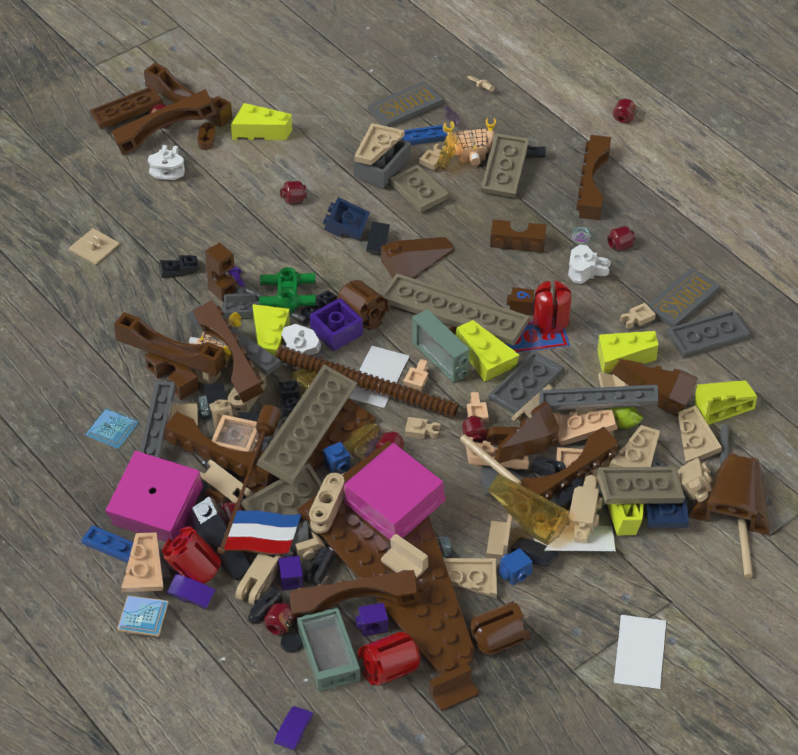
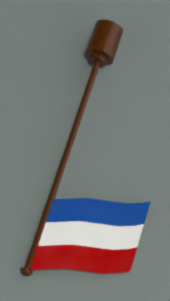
[217,405,301,555]

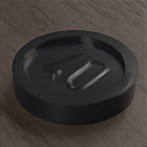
[281,633,302,653]

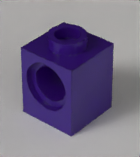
[279,556,303,591]
[355,603,388,636]

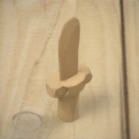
[468,76,495,92]

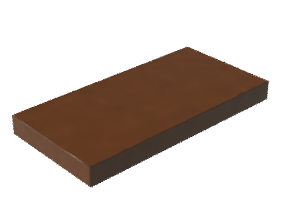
[90,86,164,130]

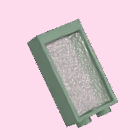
[412,309,470,383]
[297,608,360,692]

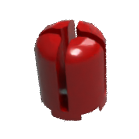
[533,280,572,334]
[161,527,221,584]
[358,632,420,686]

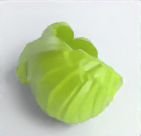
[606,406,643,430]

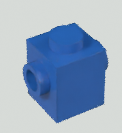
[323,442,351,474]
[499,548,533,585]

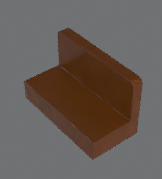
[429,664,479,711]

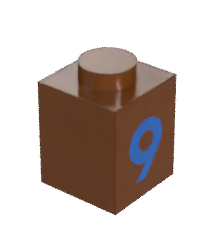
[507,287,535,316]

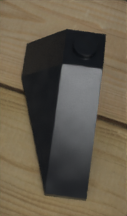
[185,497,251,580]

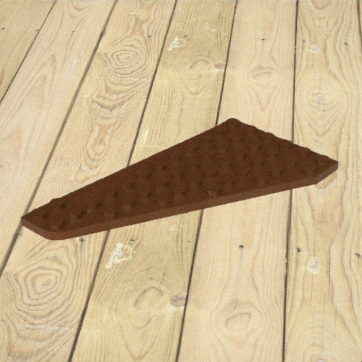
[297,441,474,675]

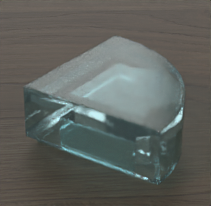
[198,396,210,416]

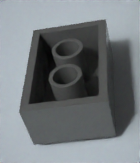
[354,139,411,188]

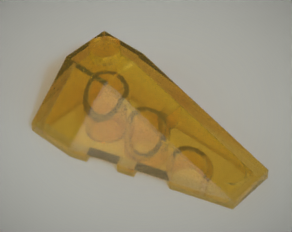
[488,473,570,545]

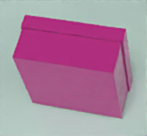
[344,443,446,540]
[105,451,203,542]

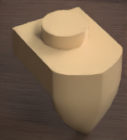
[295,531,325,562]

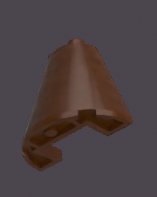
[689,453,770,535]

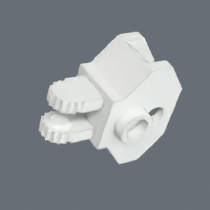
[148,145,185,180]
[568,245,611,284]
[281,324,321,370]

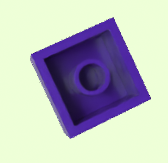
[310,298,363,351]

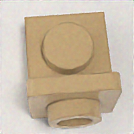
[209,400,233,431]

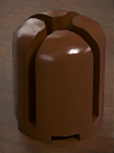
[337,280,390,330]
[470,601,531,656]

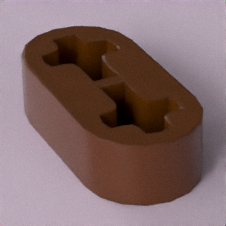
[197,122,216,150]
[487,426,519,445]

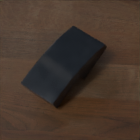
[366,221,390,255]
[159,255,199,278]
[301,290,337,320]
[278,381,300,417]
[204,383,227,419]
[553,478,583,519]
[511,538,559,567]

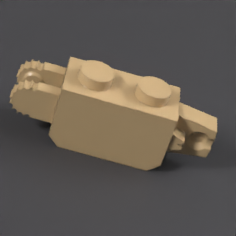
[678,458,712,502]
[569,475,603,543]

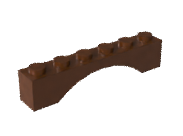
[144,62,232,127]
[111,89,217,155]
[576,135,611,220]
[192,300,264,403]
[114,312,225,376]
[164,412,275,487]
[508,426,619,515]
[290,570,420,623]

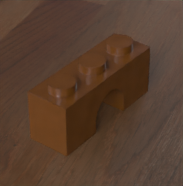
[490,219,547,252]
[205,242,237,302]
[145,352,199,400]

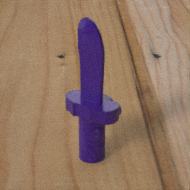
[228,266,245,287]

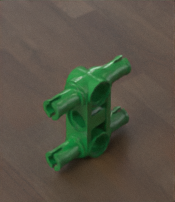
[259,267,316,313]

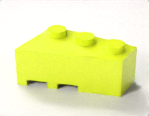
[231,103,292,140]
[253,304,290,356]
[455,320,519,382]
[597,331,658,374]
[694,380,757,425]
[607,503,644,536]

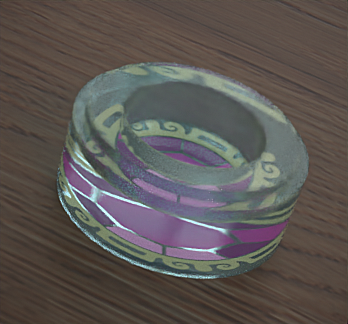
[572,227,590,244]
[438,535,452,557]

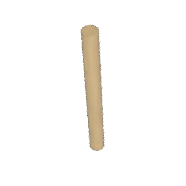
[460,434,521,488]
[738,517,753,579]

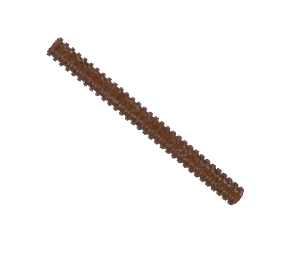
[275,345,459,419]

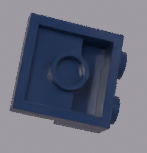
[322,197,370,240]
[644,491,689,528]

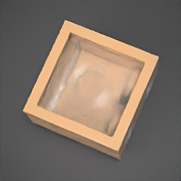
[211,415,261,452]

